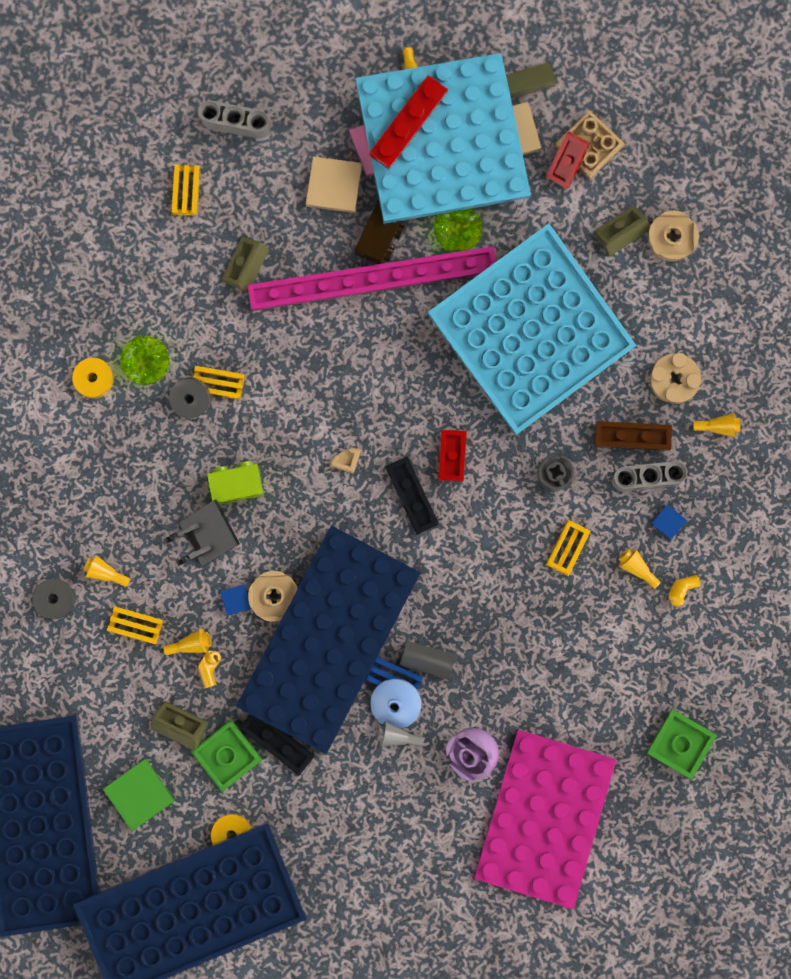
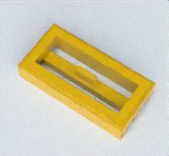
[172,164,200,216]
[193,366,245,400]
[546,520,591,576]
[107,606,164,645]

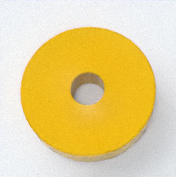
[72,358,114,399]
[211,814,252,844]

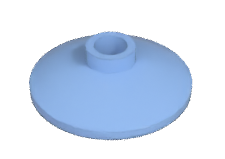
[370,679,421,728]

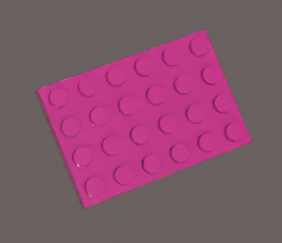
[474,730,617,910]

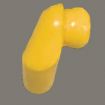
[669,575,700,607]
[198,651,221,689]

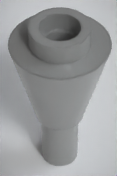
[376,721,424,747]

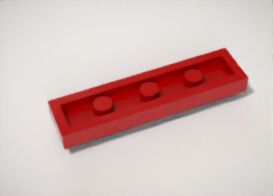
[369,75,448,170]

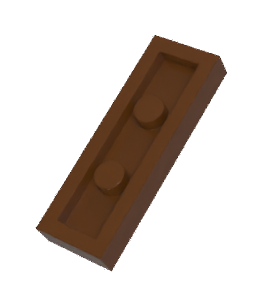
[594,421,672,451]

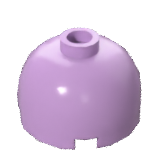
[446,728,499,781]

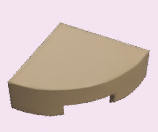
[330,448,362,474]

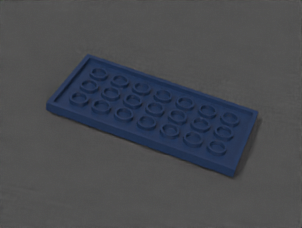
[235,525,421,754]
[0,715,100,937]
[73,822,307,979]

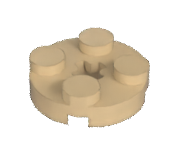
[648,211,699,262]
[650,353,701,404]
[248,571,298,622]

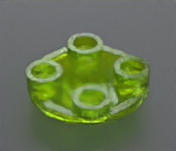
[434,209,483,253]
[120,336,170,385]

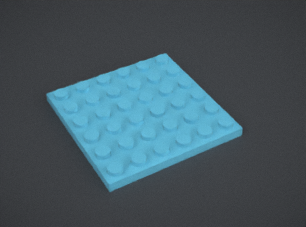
[355,53,531,224]
[427,223,636,435]

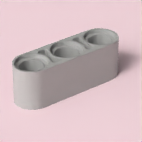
[198,101,270,139]
[612,461,688,492]

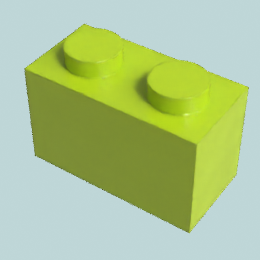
[207,461,265,505]

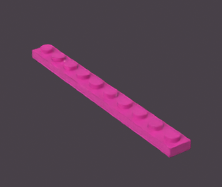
[248,246,496,311]

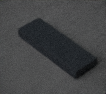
[385,456,439,535]
[240,715,315,776]

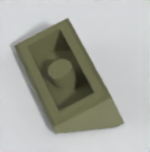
[506,62,556,99]
[593,205,650,256]
[221,237,269,293]
[151,701,208,750]

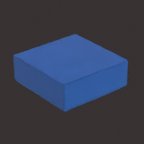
[651,504,687,540]
[220,584,252,616]

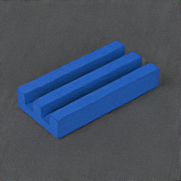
[366,657,423,690]

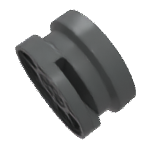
[537,454,574,491]

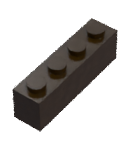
[355,199,405,265]

